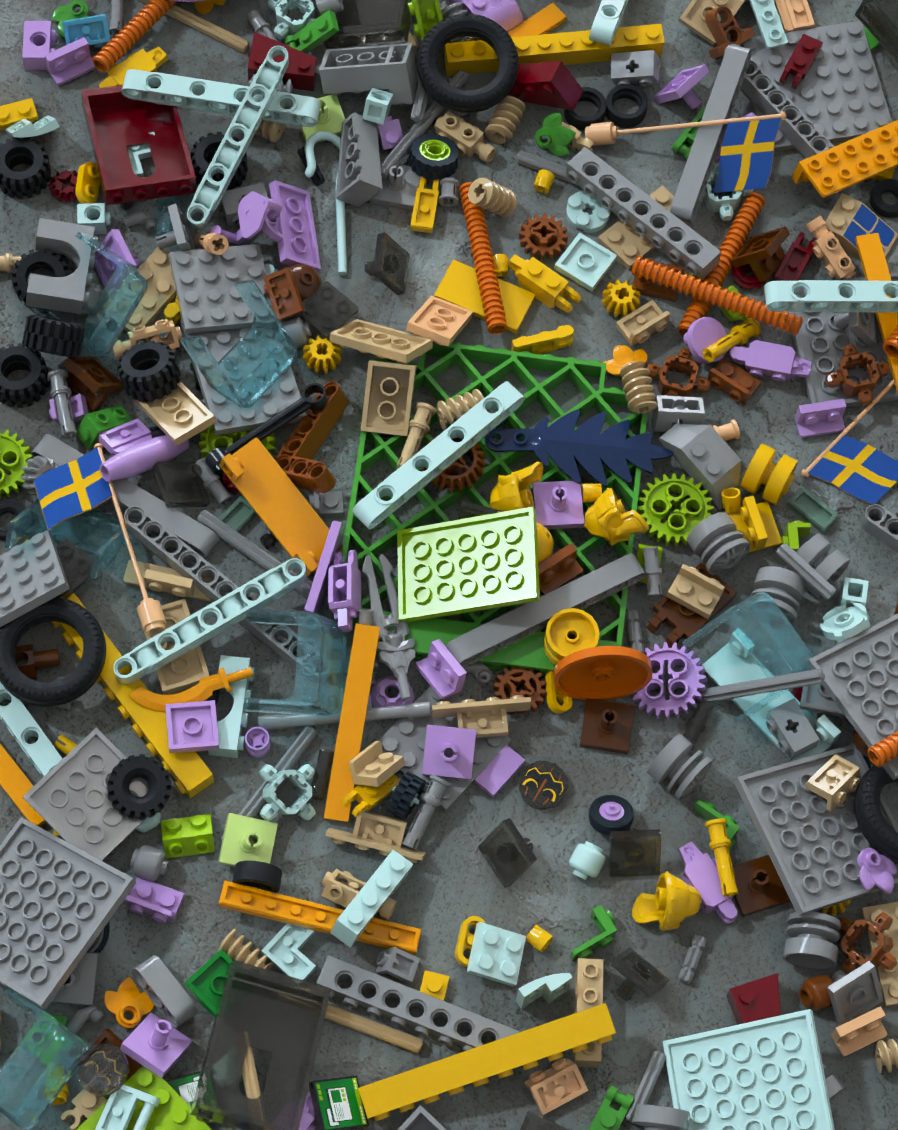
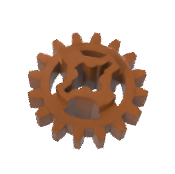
[519,213,568,261]
[493,666,547,717]

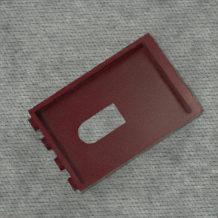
[81,85,196,205]

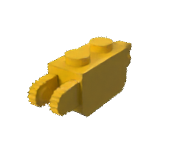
[99,47,168,88]
[508,254,582,313]

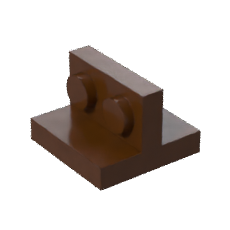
[731,226,790,282]
[63,356,124,412]

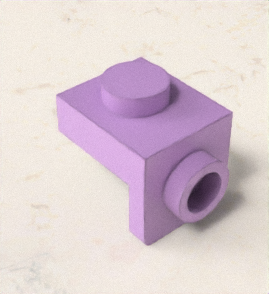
[377,116,403,150]
[49,394,88,424]

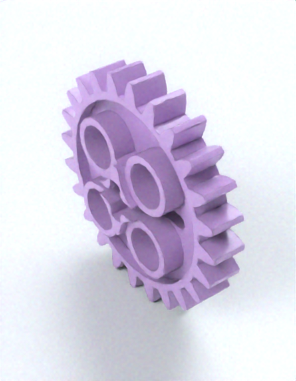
[631,642,707,720]

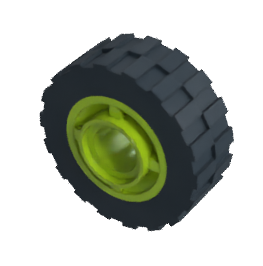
[409,134,459,180]

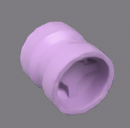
[245,727,270,758]

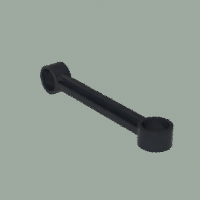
[205,383,328,475]

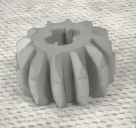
[20,456,59,495]

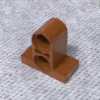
[705,6,756,59]

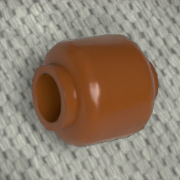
[799,974,835,1011]

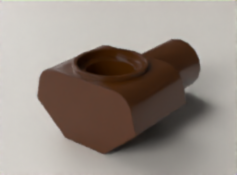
[15,644,60,679]

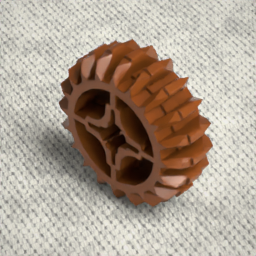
[422,435,485,494]

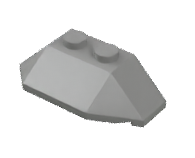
[658,424,741,510]

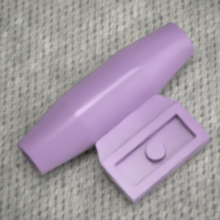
[98,419,189,482]

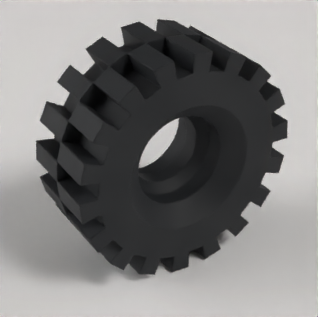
[107,754,172,820]

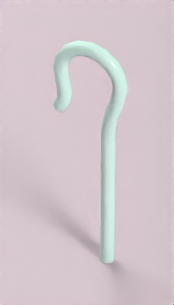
[305,131,347,276]

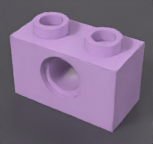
[22,21,57,70]

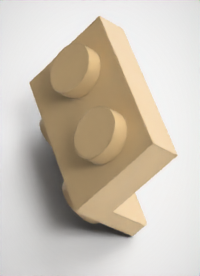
[615,300,670,347]

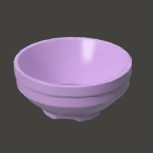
[370,675,414,719]

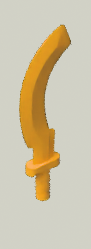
[129,667,253,712]

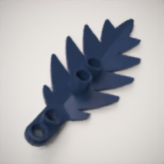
[485,409,674,487]

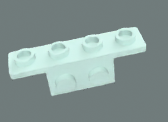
[749,0,788,49]

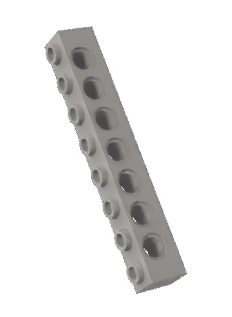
[566,147,721,279]
[316,955,519,1052]

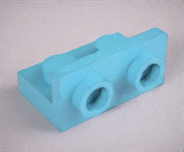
[62,14,110,47]

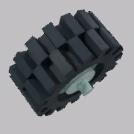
[386,771,426,820]

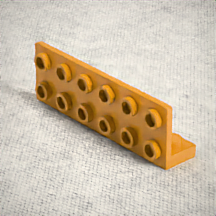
[791,120,898,198]
[219,438,343,577]

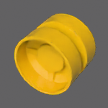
[740,443,798,505]

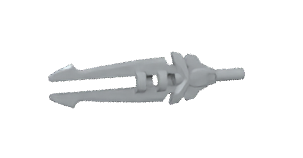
[362,554,415,701]

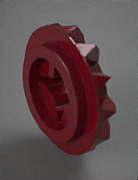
[49,169,78,202]
[731,264,766,291]

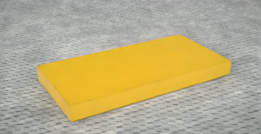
[434,259,536,334]

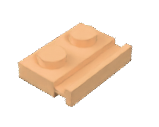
[774,0,815,32]

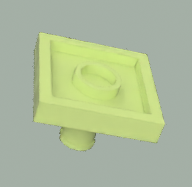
[300,95,345,143]
[218,813,278,867]

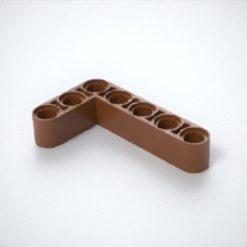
[275,382,349,493]

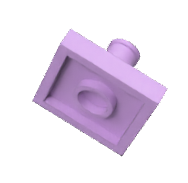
[654,64,710,110]
[93,229,140,294]
[532,481,584,529]
[165,700,219,753]
[422,724,476,779]
[120,1013,192,1078]

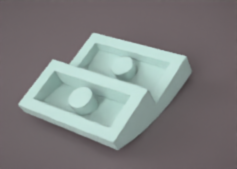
[5,115,60,138]
[516,973,573,1010]

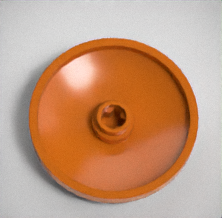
[553,646,652,701]

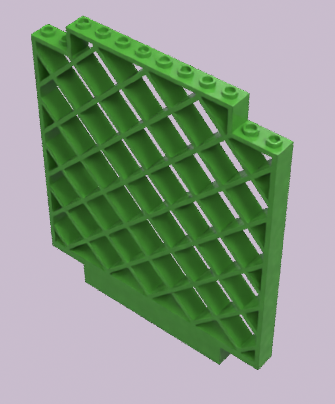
[332,341,648,678]

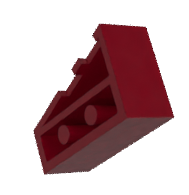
[248,32,317,91]
[508,61,584,111]
[727,973,780,1025]

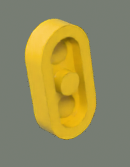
[75,162,100,204]
[545,671,573,714]
[455,916,485,967]

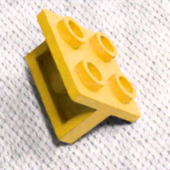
[725,496,782,553]

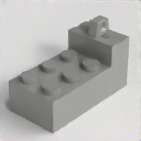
[319,43,419,107]

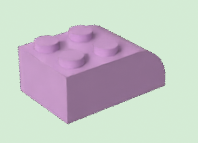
[449,0,523,32]

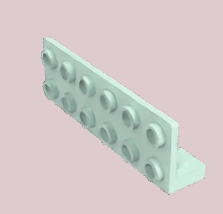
[702,628,841,761]

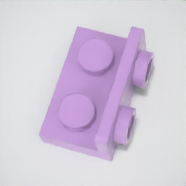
[45,37,96,86]
[795,399,846,438]
[416,639,467,699]
[125,876,185,924]

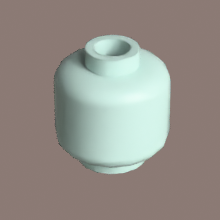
[569,841,606,880]

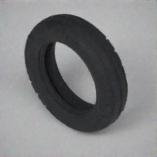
[417,13,519,113]
[0,597,106,707]
[854,765,898,863]

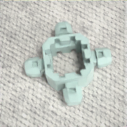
[268,0,316,40]
[701,162,754,221]
[259,764,316,821]

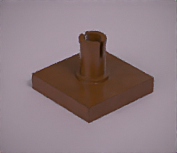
[579,698,635,755]
[733,855,790,917]

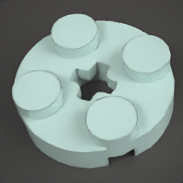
[566,190,611,233]
[820,603,870,644]

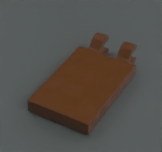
[646,563,737,648]

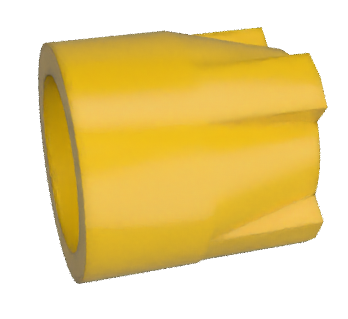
[534,169,555,194]
[493,254,509,277]
[581,484,602,503]
[721,487,741,514]
[526,924,554,953]

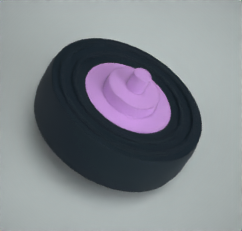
[589,795,634,836]

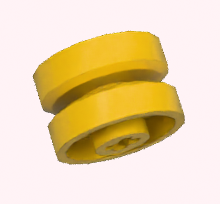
[543,608,600,666]

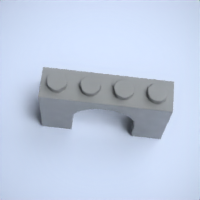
[26,218,98,314]

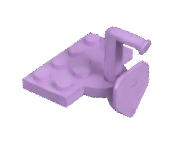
[210,180,321,272]

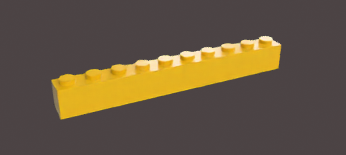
[444,24,665,76]
[51,591,214,799]
[358,1003,616,1121]

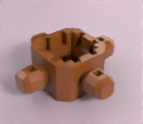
[825,344,890,406]
[647,348,710,397]
[840,912,897,974]

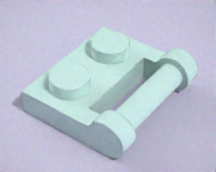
[95,1083,160,1130]

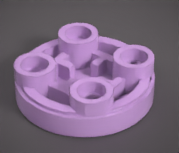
[683,317,727,364]

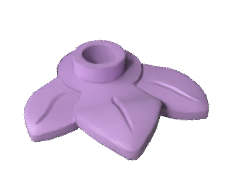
[857,848,897,894]

